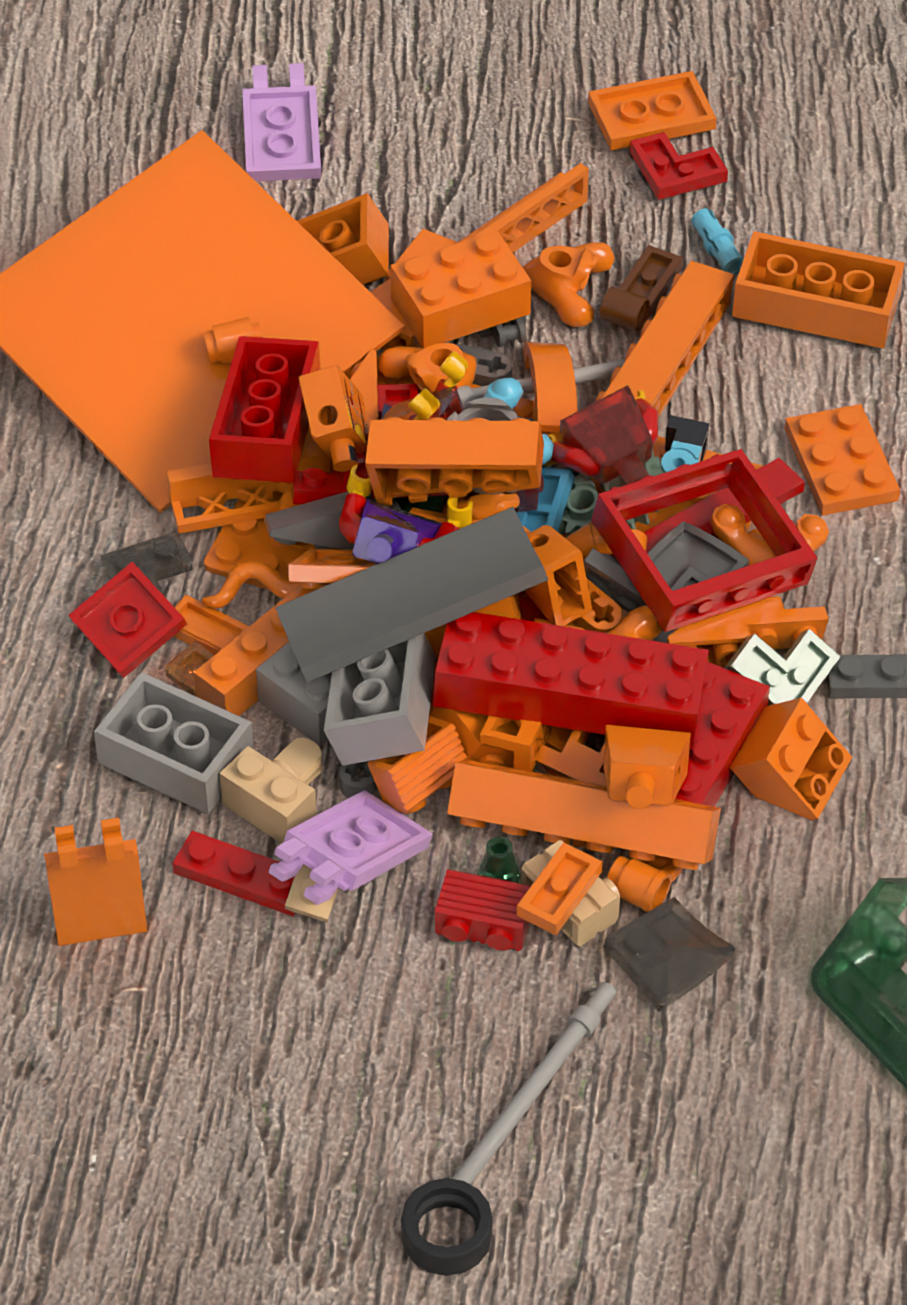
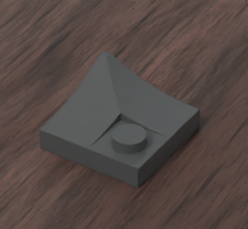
[648,521,750,591]

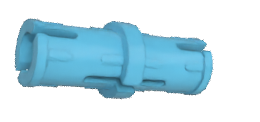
[691,208,744,276]

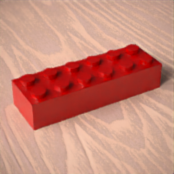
[433,612,709,749]

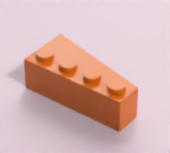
[365,417,544,506]

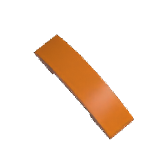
[522,341,578,433]

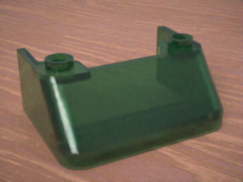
[811,878,907,1089]

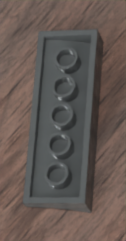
[275,507,548,683]

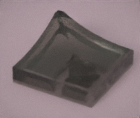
[603,897,736,1012]

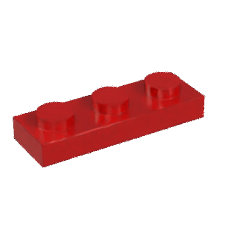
[172,830,296,917]

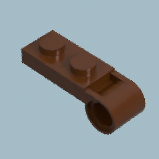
[600,245,683,332]

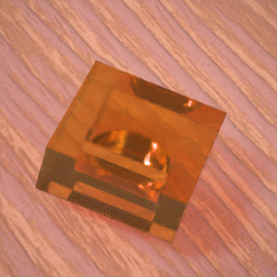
[165,641,214,696]

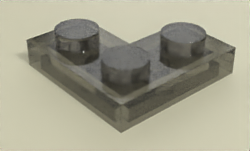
[100,531,193,599]

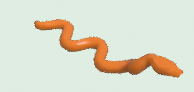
[202,493,520,609]

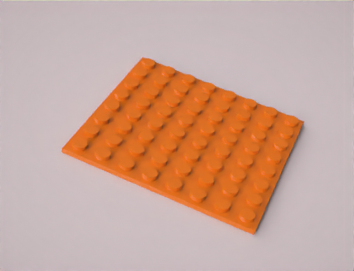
[0,130,405,514]

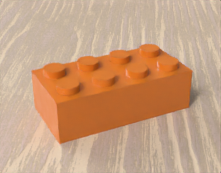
[732,231,905,349]

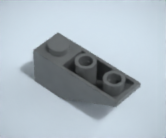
[264,492,401,549]

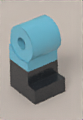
[661,415,710,473]

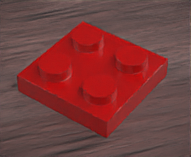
[68,562,187,679]

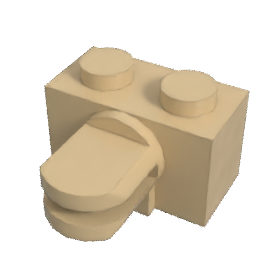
[219,738,323,844]

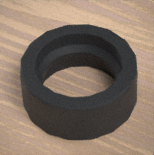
[401,1178,493,1276]

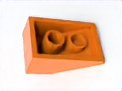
[297,193,389,285]

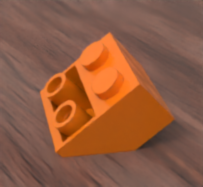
[730,697,852,820]

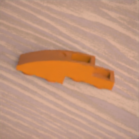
[666,596,829,667]

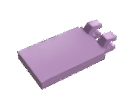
[242,63,321,181]
[269,790,433,905]

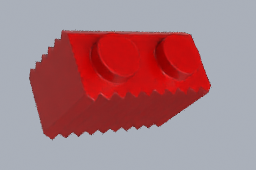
[435,869,531,951]

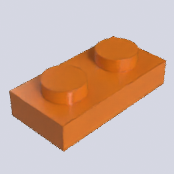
[517,842,602,935]

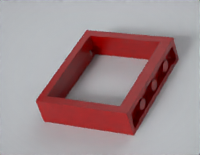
[591,449,818,632]

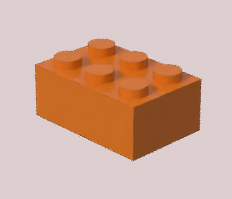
[390,230,531,348]

